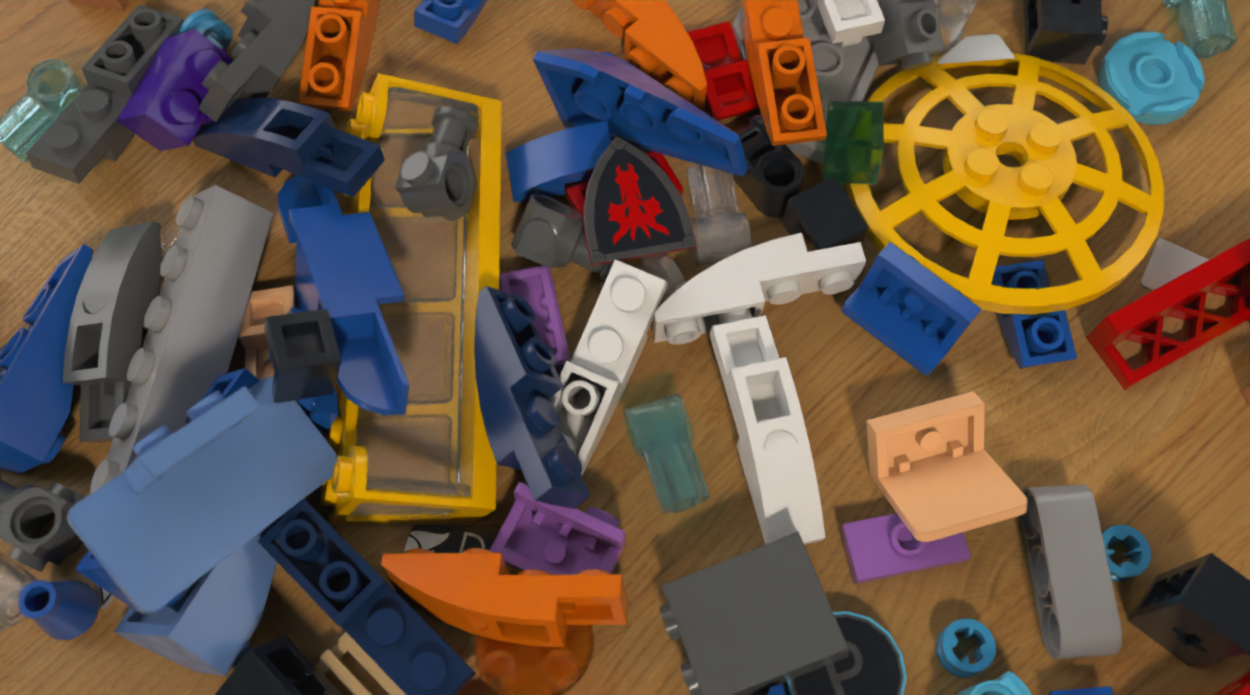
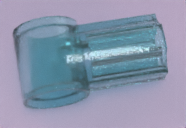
[1163,0,1237,59]
[0,59,86,163]
[623,393,710,514]

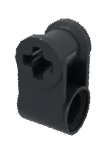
[724,114,804,217]

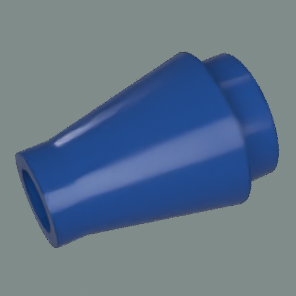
[18,580,99,640]

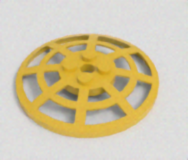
[844,53,1164,315]

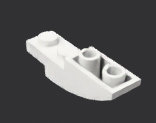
[652,233,866,345]
[549,259,668,475]
[709,315,826,545]

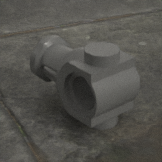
[395,106,479,221]
[511,194,614,282]
[0,475,85,572]

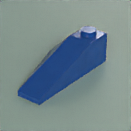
[533,48,748,177]
[0,244,93,474]

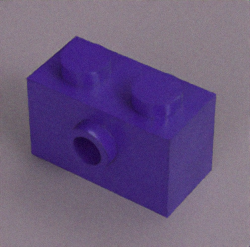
[116,29,234,151]

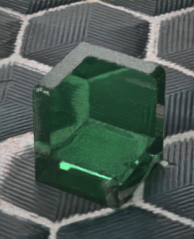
[823,101,884,184]

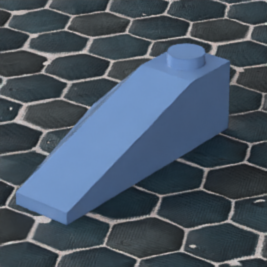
[114,507,293,676]

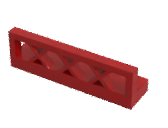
[1086,238,1250,390]

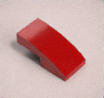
[687,21,760,121]

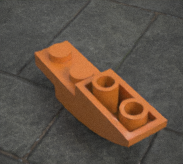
[298,0,380,111]
[572,0,707,112]
[742,0,827,146]
[381,548,629,648]

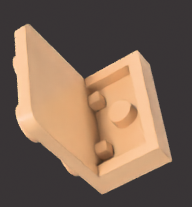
[866,391,1027,542]

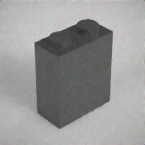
[659,532,849,695]

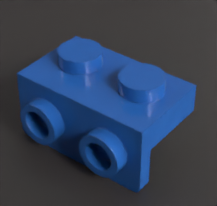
[841,242,982,375]

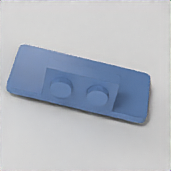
[67,377,338,614]

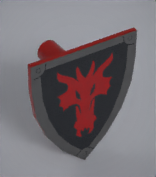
[583,136,697,266]

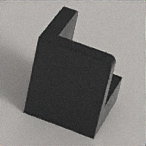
[782,176,869,250]
[264,309,342,403]

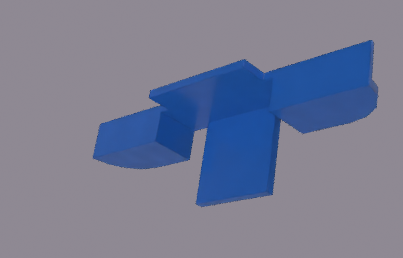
[278,175,409,415]

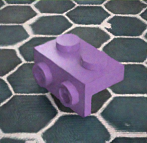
[490,482,626,575]

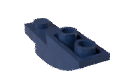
[192,97,385,198]
[474,286,591,509]
[258,499,476,695]

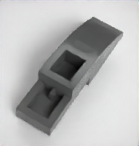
[198,0,315,122]
[26,4,184,184]
[62,221,161,443]

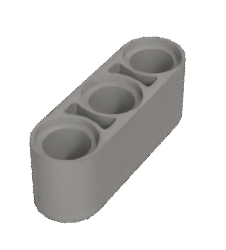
[1020,484,1122,659]

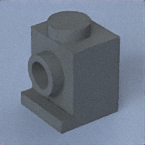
[873,0,944,71]

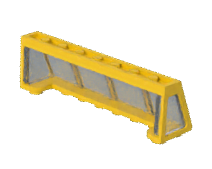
[320,73,502,525]

